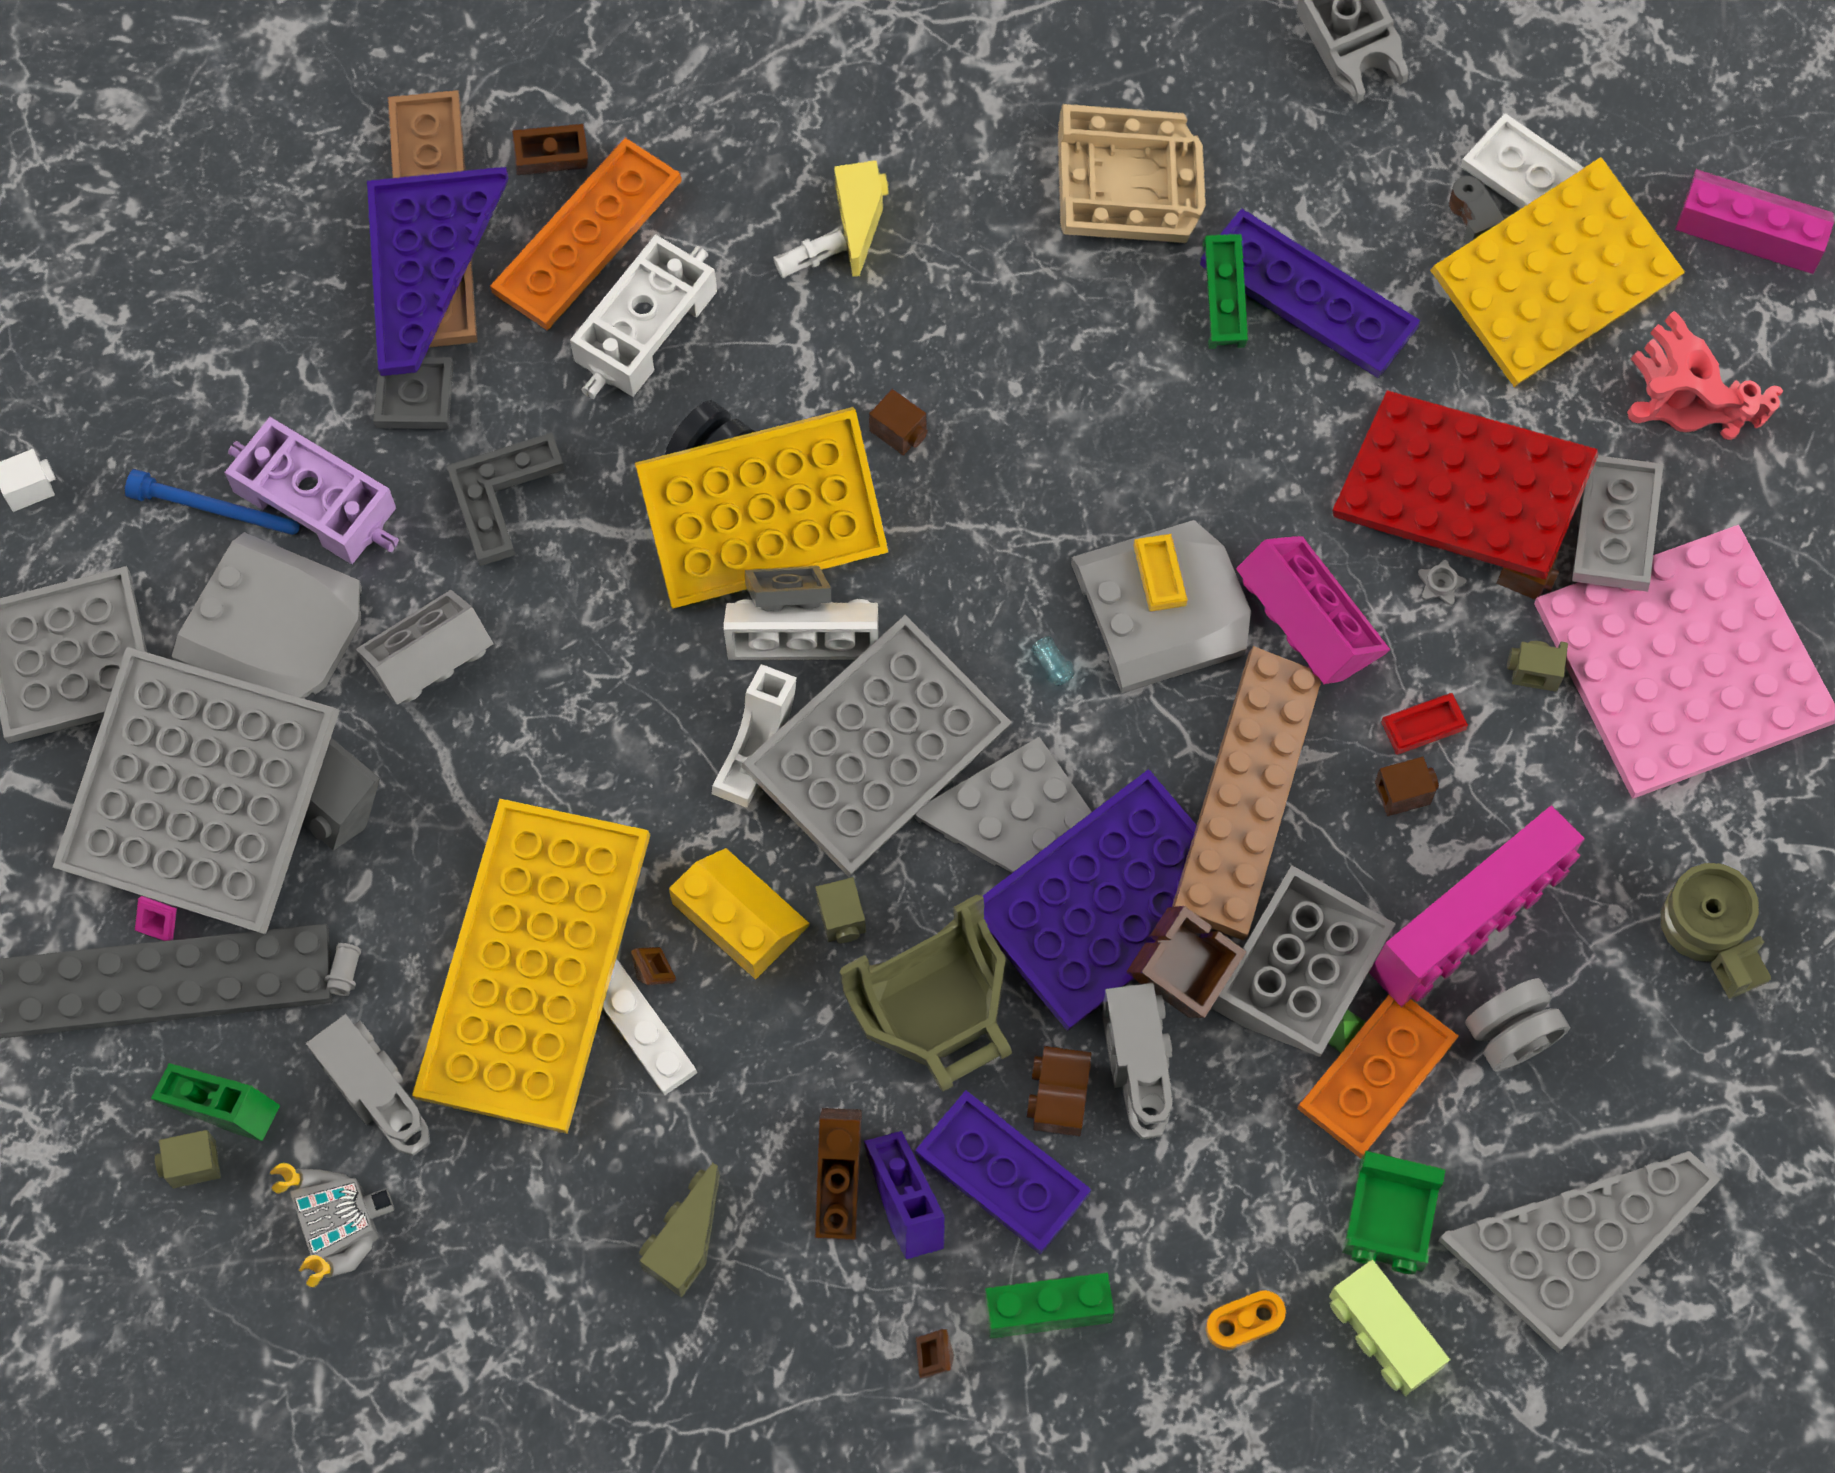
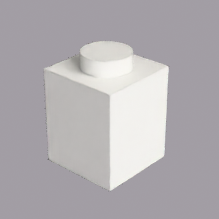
[0,449,56,512]

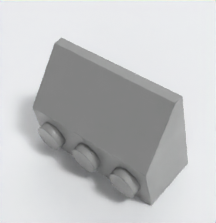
[356,590,494,705]

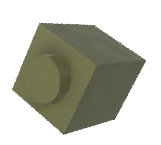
[816,877,866,943]
[155,1130,221,1188]

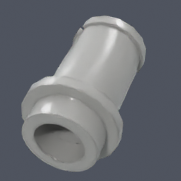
[324,943,361,996]

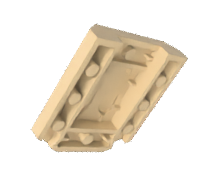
[1058,104,1205,243]

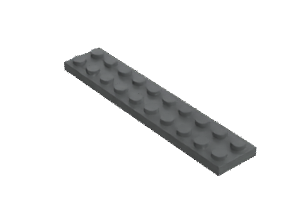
[0,924,332,1039]

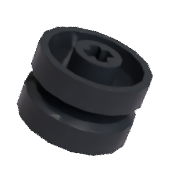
[665,400,756,455]

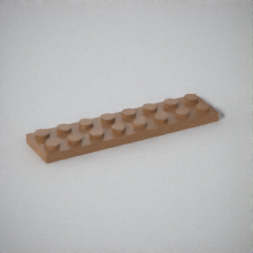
[388,90,477,347]
[1172,646,1321,940]

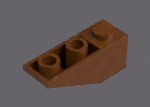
[815,1108,862,1240]

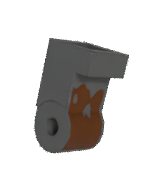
[1449,176,1505,244]

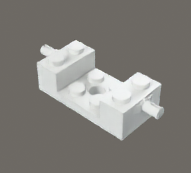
[570,234,717,399]

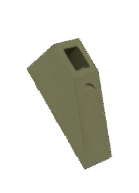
[639,1162,720,1297]

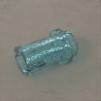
[1031,636,1075,686]

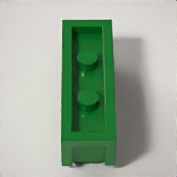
[1202,234,1248,349]

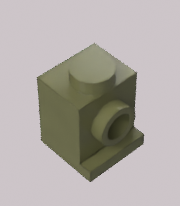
[1507,641,1568,692]

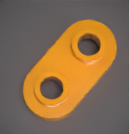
[1206,1290,1286,1350]

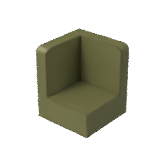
[1711,936,1771,999]

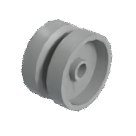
[1465,978,1571,1072]

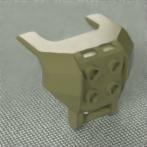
[840,895,1013,1092]

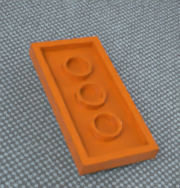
[1297,995,1459,1159]

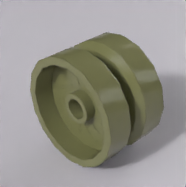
[1660,863,1759,962]

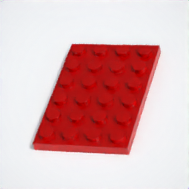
[1333,390,1598,580]

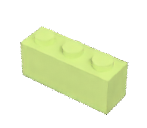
[1329,1259,1450,1396]

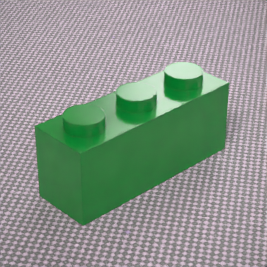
[985,1272,1114,1339]

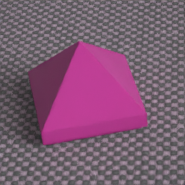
[135,896,177,941]

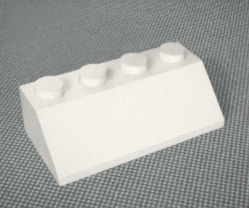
[724,599,878,660]

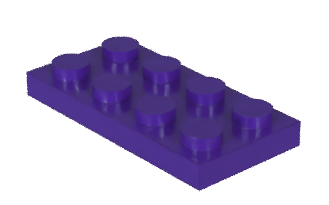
[915,1090,1092,1255]

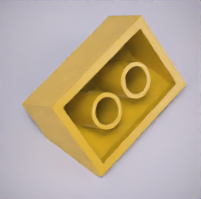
[669,848,810,980]

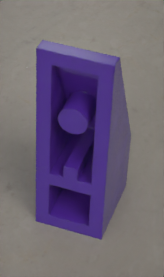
[864,1131,945,1259]

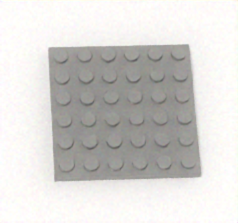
[53,647,340,934]

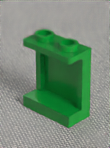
[1342,1151,1446,1275]

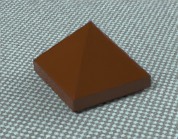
[631,947,676,985]
[916,1329,954,1379]

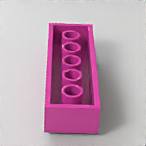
[1369,805,1585,1007]

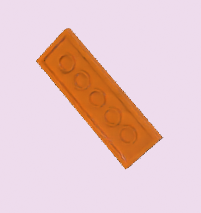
[490,138,682,331]

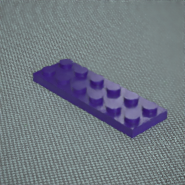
[1200,208,1421,379]

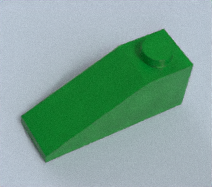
[151,1063,280,1141]

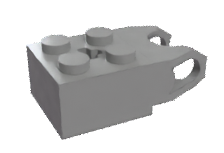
[1297,0,1409,103]
[1102,983,1172,1139]
[306,1014,430,1156]

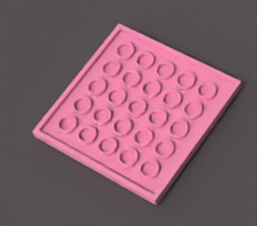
[1534,525,1835,799]

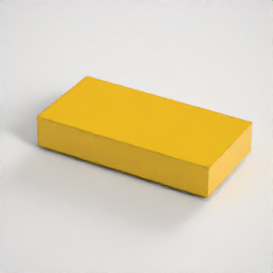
[1133,534,1188,612]

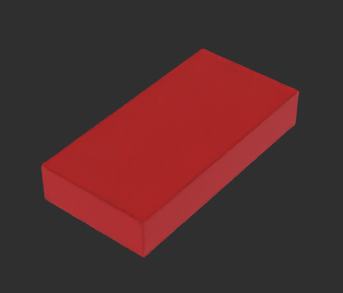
[1381,693,1468,755]

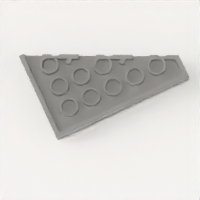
[914,737,1092,873]
[1438,1151,1720,1353]

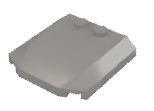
[1071,520,1251,693]
[172,532,362,699]

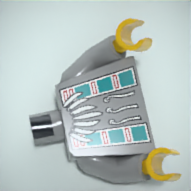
[270,1163,395,1287]

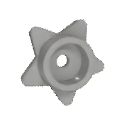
[1418,560,1467,605]

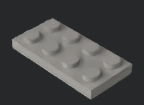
[1572,456,1664,592]

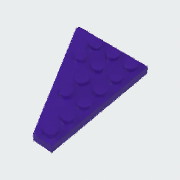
[367,167,509,376]

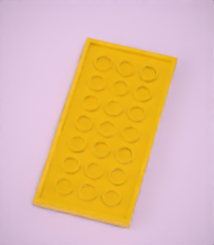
[412,798,650,1134]

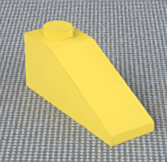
[834,160,888,277]

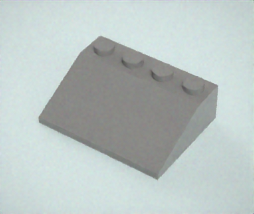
[1211,865,1396,1057]

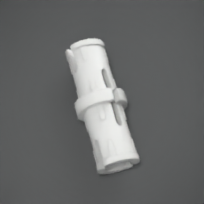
[773,228,848,278]

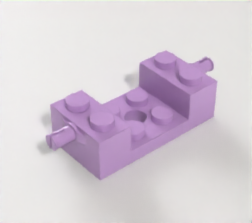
[224,417,399,564]

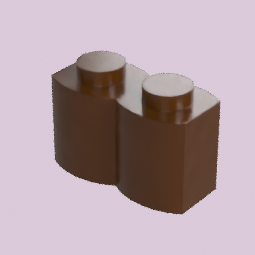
[1027,1046,1092,1137]

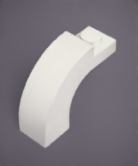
[712,664,797,808]

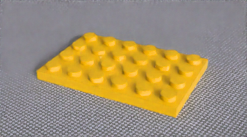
[1430,157,1685,387]
[635,407,889,609]

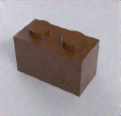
[512,124,588,175]

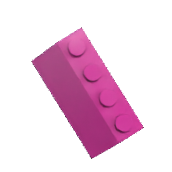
[1675,169,1834,274]
[1236,536,1390,684]

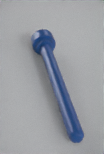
[125,469,300,535]

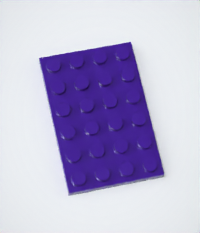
[983,769,1197,1031]

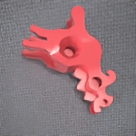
[1627,311,1783,440]

